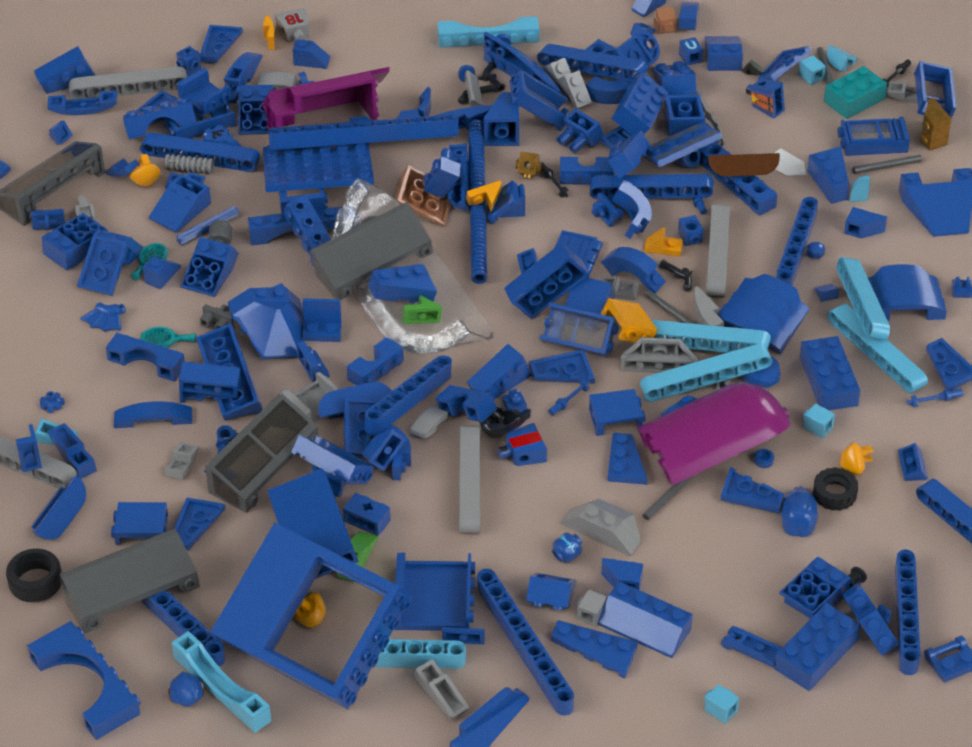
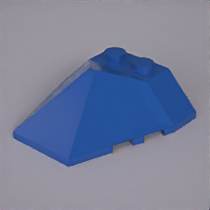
[228,287,304,359]

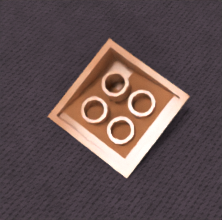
[395,165,451,227]

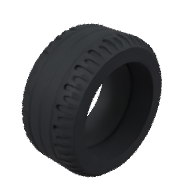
[6,548,62,602]

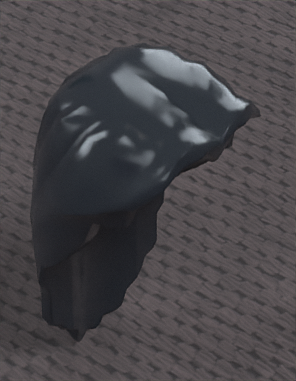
[479,407,531,438]

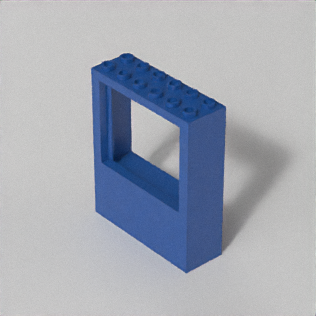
[210,522,411,710]

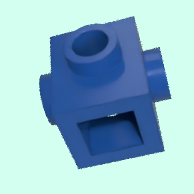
[176,46,202,76]

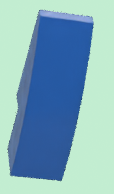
[679,1,700,30]
[48,423,97,479]

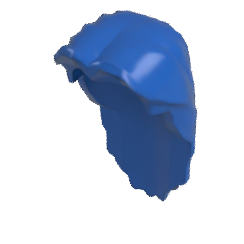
[781,485,818,537]

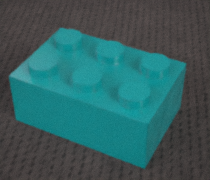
[824,66,887,119]

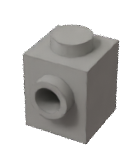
[577,589,607,627]

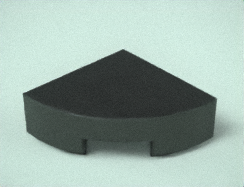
[741,59,764,76]

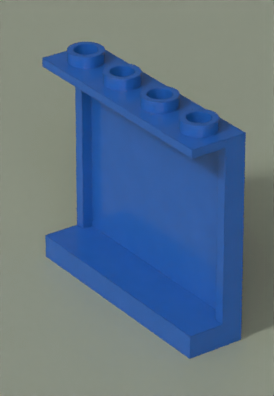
[395,553,475,631]

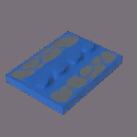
[644,122,722,167]

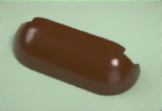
[708,153,780,176]

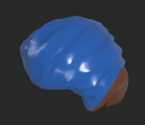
[168,671,204,707]

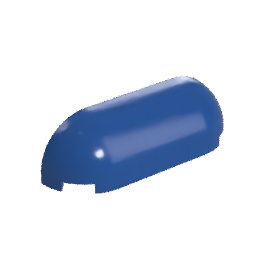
[448,156,470,211]
[318,382,392,419]
[31,475,86,540]

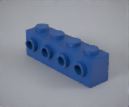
[284,195,332,266]

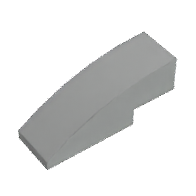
[693,286,724,327]
[413,659,470,720]

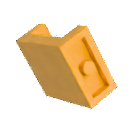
[601,298,658,343]

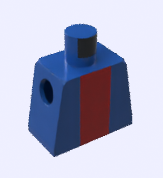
[498,423,547,466]

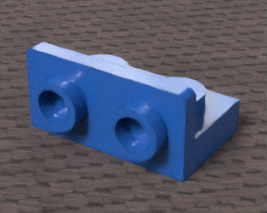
[297,340,330,383]

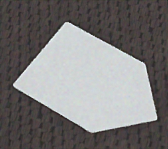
[775,148,806,176]

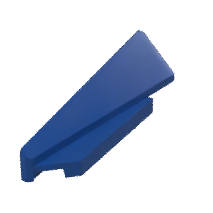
[450,687,529,747]

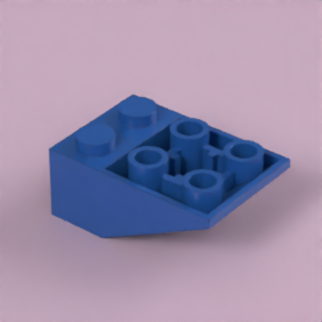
[652,61,697,95]
[239,85,274,135]
[149,173,211,233]
[42,213,108,270]
[180,237,239,297]
[779,556,851,616]

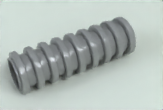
[164,154,214,174]

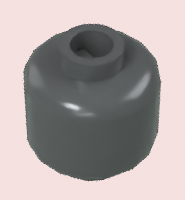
[208,220,233,245]

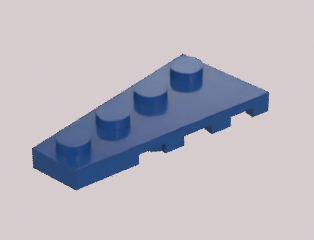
[551,620,638,679]

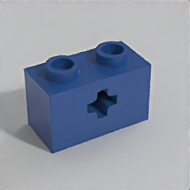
[343,493,391,536]

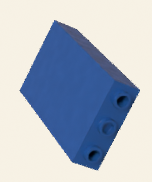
[267,468,359,579]

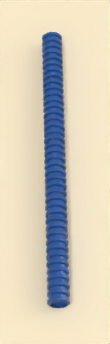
[468,120,487,284]

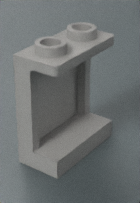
[281,372,340,426]

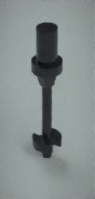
[883,59,911,87]
[541,162,569,198]

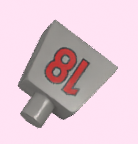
[275,8,310,42]

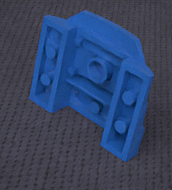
[868,264,947,321]
[718,274,810,354]

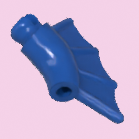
[80,302,126,332]

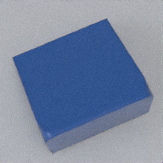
[630,23,656,36]
[814,284,839,302]

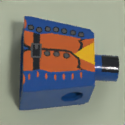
[746,79,785,118]

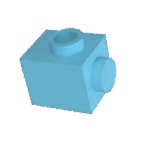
[798,55,826,85]
[803,403,835,439]
[704,684,739,724]

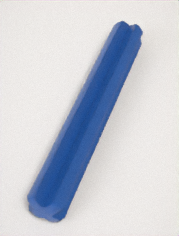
[176,206,239,245]

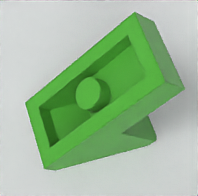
[402,295,442,324]

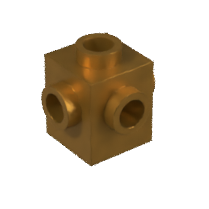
[516,151,542,179]

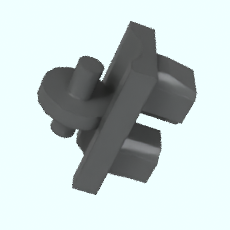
[200,304,235,330]

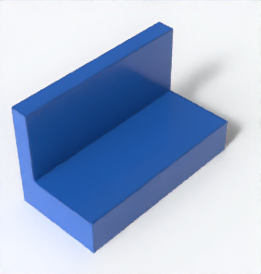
[16,424,42,472]

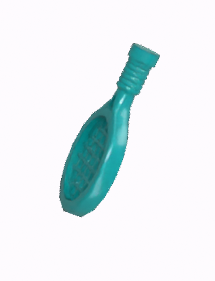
[130,243,168,281]
[140,327,196,348]

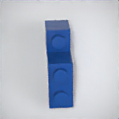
[842,583,900,655]

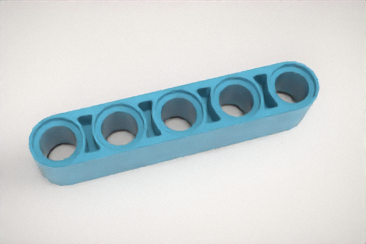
[375,639,466,669]

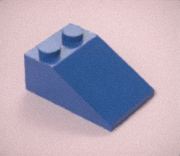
[705,36,743,71]

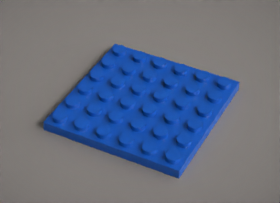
[263,143,374,192]

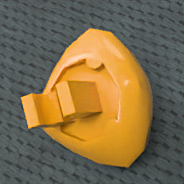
[129,154,160,187]
[839,442,873,475]
[294,592,326,628]

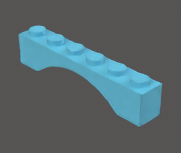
[438,16,539,47]
[171,631,271,733]

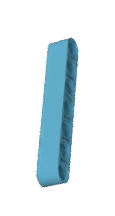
[837,257,890,340]
[827,303,928,393]
[651,320,771,353]
[640,343,772,402]

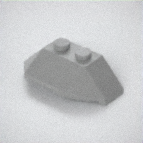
[621,337,698,373]
[561,499,641,557]

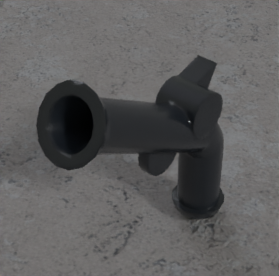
[478,62,505,92]
[458,83,497,104]
[659,258,692,292]

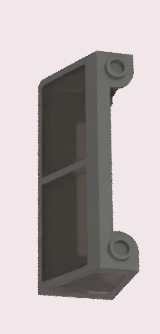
[0,141,105,226]
[205,394,318,513]

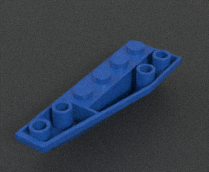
[484,32,560,93]

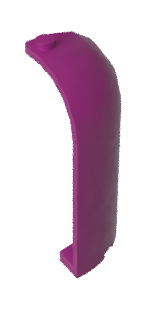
[637,382,791,485]

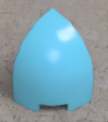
[827,45,858,71]
[850,175,870,202]

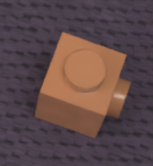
[654,7,677,34]

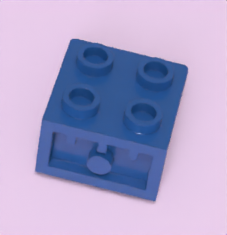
[302,298,342,342]

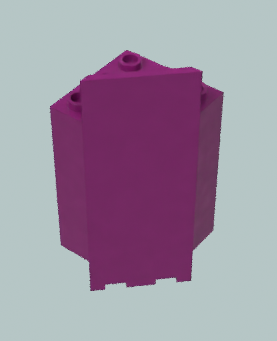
[261,67,390,130]

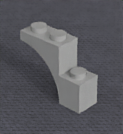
[543,58,592,109]

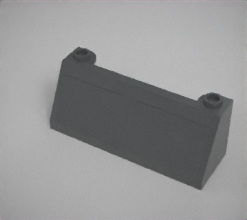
[311,202,433,300]
[60,528,200,633]

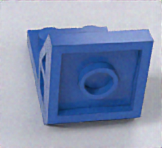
[77,229,143,296]

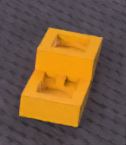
[263,15,275,50]

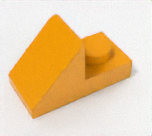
[466,180,502,211]
[644,227,683,257]

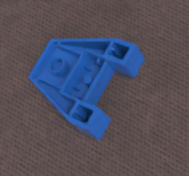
[899,168,972,237]

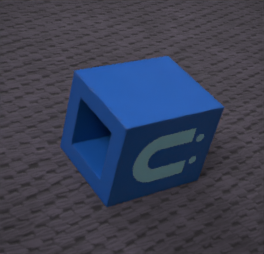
[679,37,703,66]

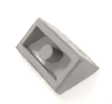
[465,70,483,107]

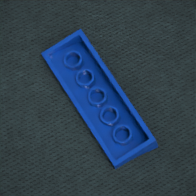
[196,323,263,421]

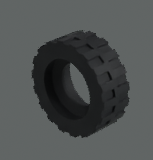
[813,467,858,511]

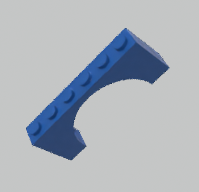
[27,621,141,740]

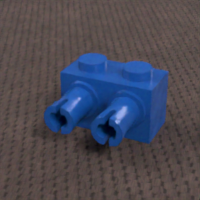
[556,108,604,154]
[423,148,461,198]

